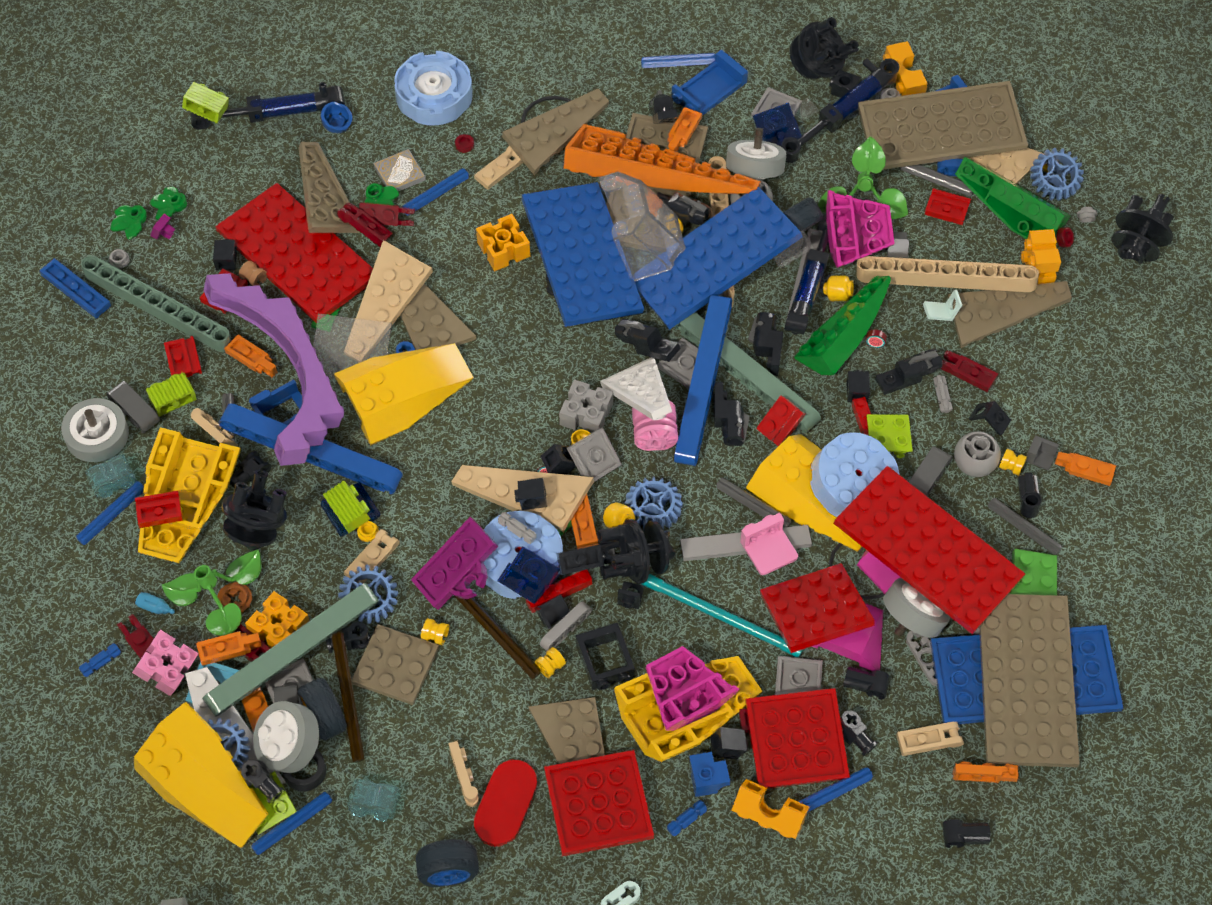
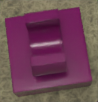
[150,214,175,239]

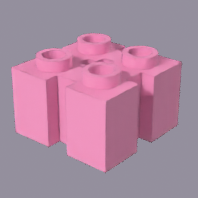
[132,630,199,696]

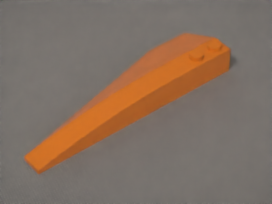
[564,124,761,194]

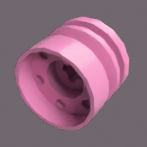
[632,401,678,451]

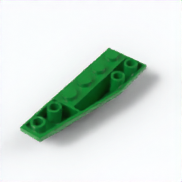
[955,157,1071,239]
[794,276,891,375]

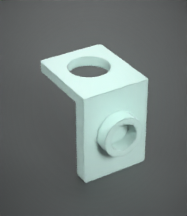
[923,290,962,321]

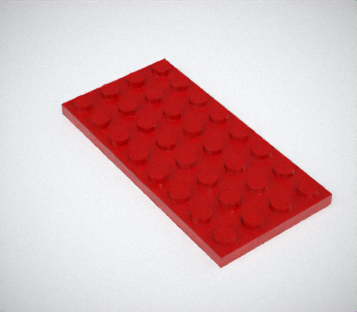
[215,183,373,324]
[833,466,1025,634]

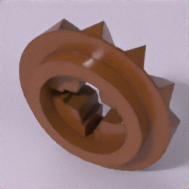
[217,582,253,614]

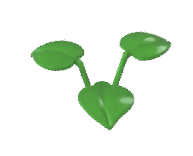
[818,137,908,219]
[162,550,261,636]

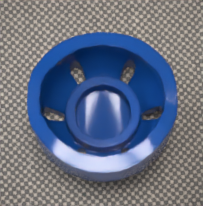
[321,102,352,133]

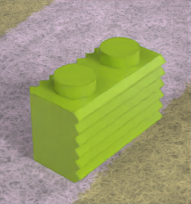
[182,82,229,123]
[146,372,197,417]
[323,481,370,533]

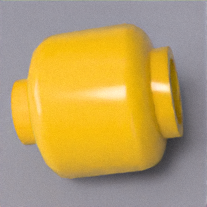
[823,275,854,302]
[603,502,635,528]

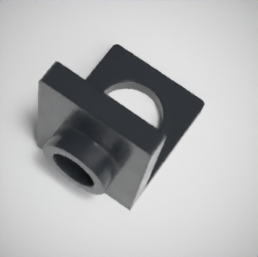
[969,401,1011,435]
[617,581,645,609]
[534,594,570,630]

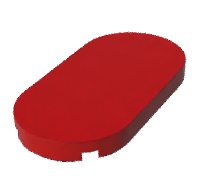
[474,760,537,847]

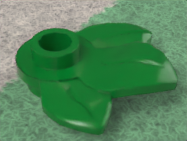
[364,183,399,205]
[150,187,187,220]
[110,205,147,240]

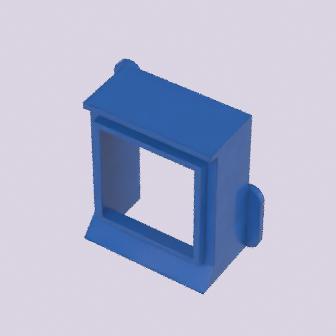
[249,380,302,425]

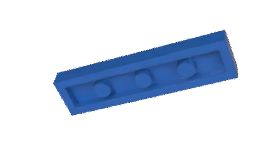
[40,258,111,319]

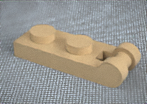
[474,146,523,190]
[191,408,238,447]
[344,529,400,584]
[896,722,964,756]
[449,741,479,807]

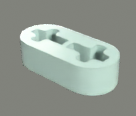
[601,881,640,905]

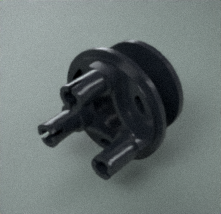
[790,17,859,79]
[1111,194,1174,264]
[222,470,287,551]
[597,519,676,584]

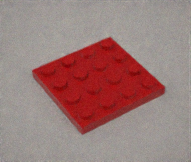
[760,563,875,653]
[745,688,850,789]
[544,750,654,857]

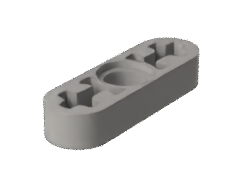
[540,601,592,651]
[906,631,937,687]

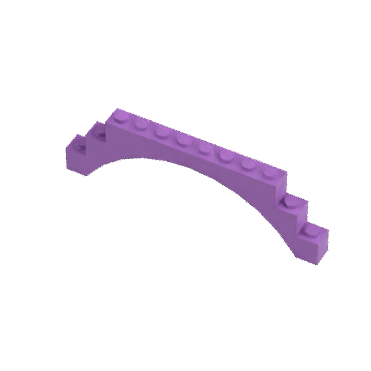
[204,273,344,466]

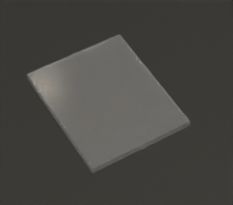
[313,314,392,378]

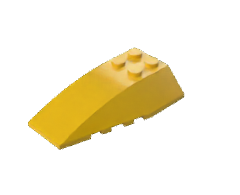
[334,343,473,446]
[138,427,241,564]
[746,434,862,552]
[614,656,762,762]
[134,702,269,848]

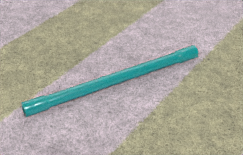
[642,574,804,658]

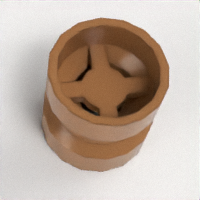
[239,261,267,286]

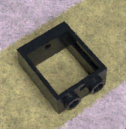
[575,623,635,690]

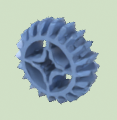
[1030,148,1084,201]
[625,477,683,530]
[338,565,398,624]
[208,718,250,768]

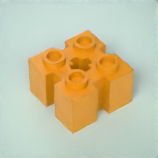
[476,214,530,272]
[1021,229,1061,284]
[245,591,310,648]

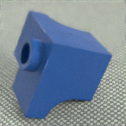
[689,752,730,797]

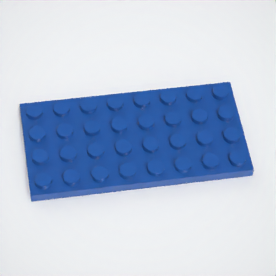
[522,182,644,327]
[631,187,803,330]
[930,625,1123,724]

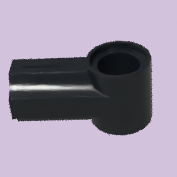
[1018,473,1042,518]
[843,667,890,700]
[942,819,990,848]

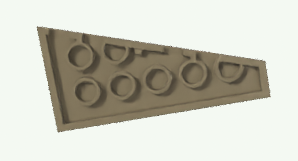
[502,89,609,175]
[299,142,360,233]
[948,281,1072,348]
[400,284,477,350]
[528,697,605,764]

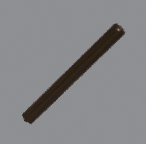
[455,596,541,679]
[332,632,364,762]

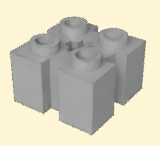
[559,380,613,433]

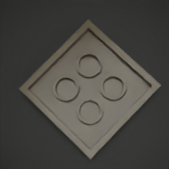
[351,624,439,705]

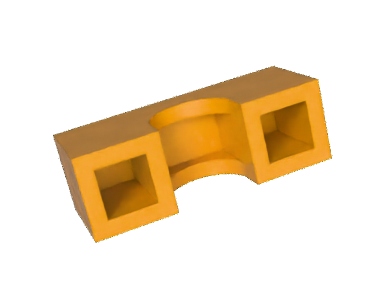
[883,41,928,96]
[731,779,810,839]

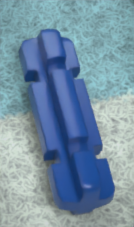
[79,643,121,677]
[667,800,707,836]

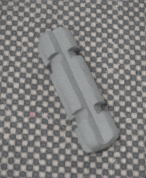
[933,375,953,413]
[498,512,536,544]

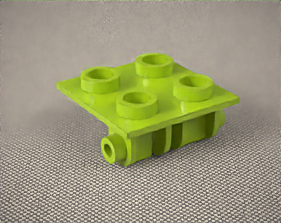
[867,414,913,458]
[249,771,297,835]

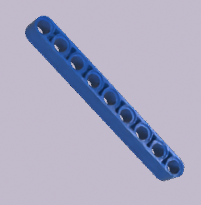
[674,295,732,466]
[219,404,403,494]

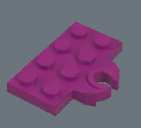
[411,517,498,610]

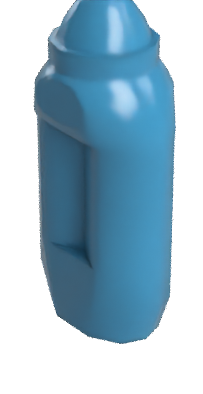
[135,592,175,614]

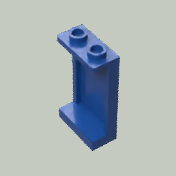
[671,50,748,116]

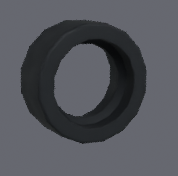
[282,749,326,792]

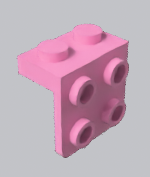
[740,513,798,575]

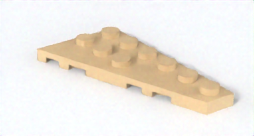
[961,148,1043,184]
[344,240,433,363]
[451,465,594,532]

